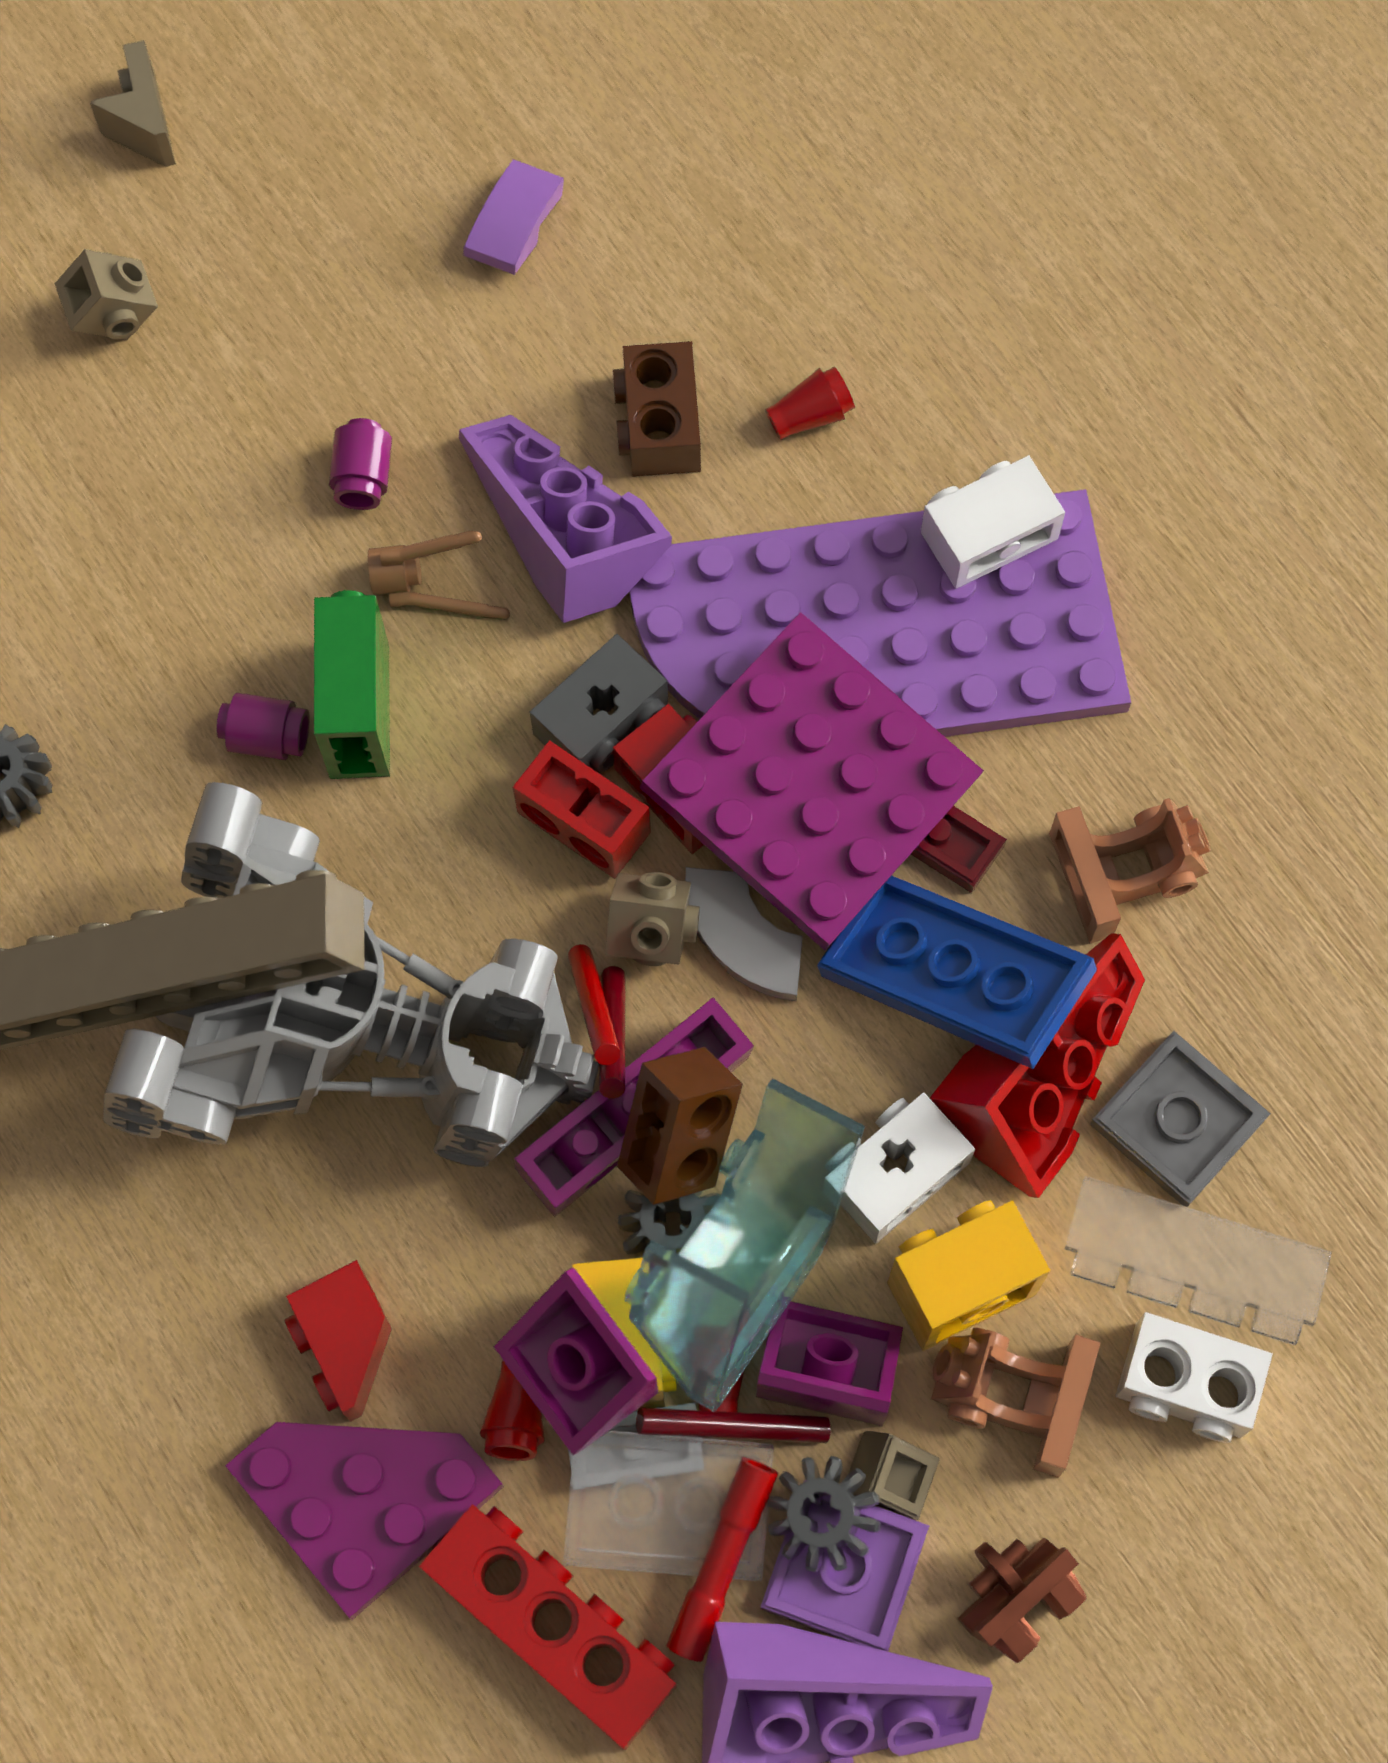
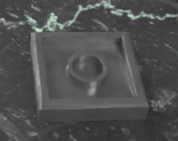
[1090,1031,1271,1208]

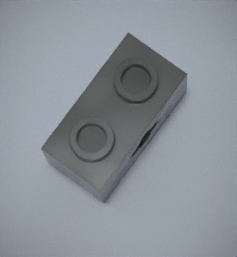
[530,634,668,773]

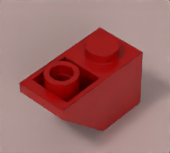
[284,1260,392,1422]

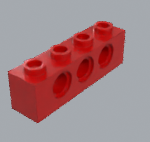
[419,1504,677,1751]

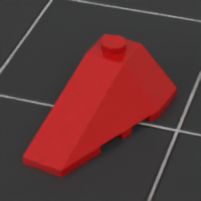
[930,933,1145,1198]

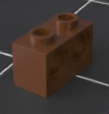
[613,341,701,477]
[617,1047,743,1205]

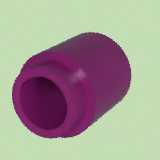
[329,418,392,510]
[216,693,310,760]

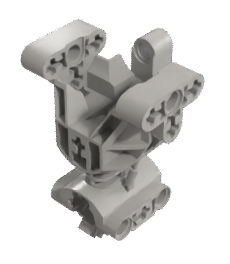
[103,782,599,1167]

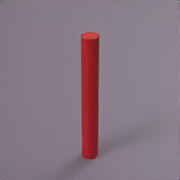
[568,944,620,1066]

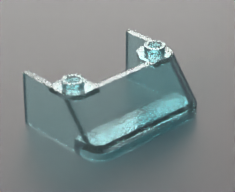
[624,1078,865,1412]

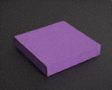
[760,1480,929,1651]

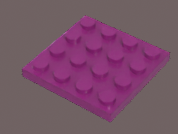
[639,612,984,950]

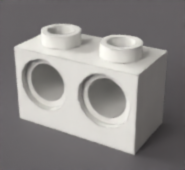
[1115,1312,1273,1443]

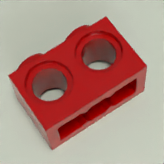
[513,740,651,879]

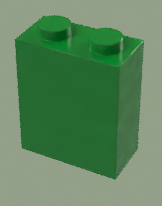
[314,590,390,779]

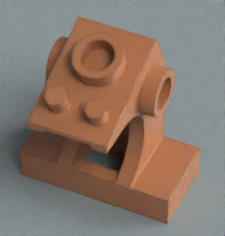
[1049,798,1211,944]
[931,1328,1101,1478]

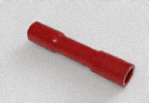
[666,1457,779,1662]

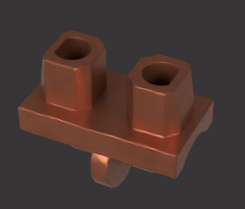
[957,1538,1087,1663]

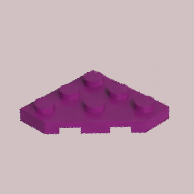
[225,1422,504,1620]

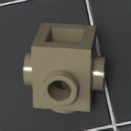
[55,249,158,340]
[605,872,700,966]

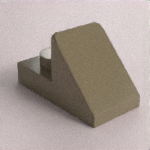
[90,40,176,167]

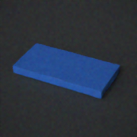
[817,876,1097,1069]

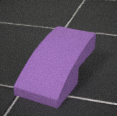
[463,159,564,275]

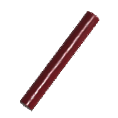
[599,966,626,1099]
[636,1407,831,1443]

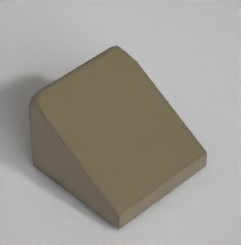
[848,1431,940,1520]

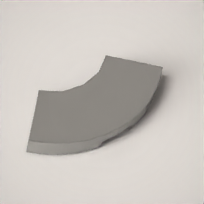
[685,867,803,1002]

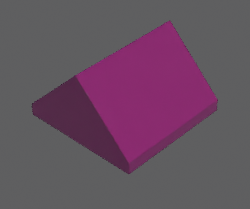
[494,1267,659,1456]
[756,1298,903,1426]

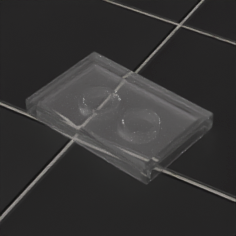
[563,1431,774,1581]

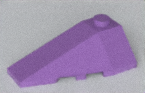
[459,415,672,623]
[702,1622,993,1763]

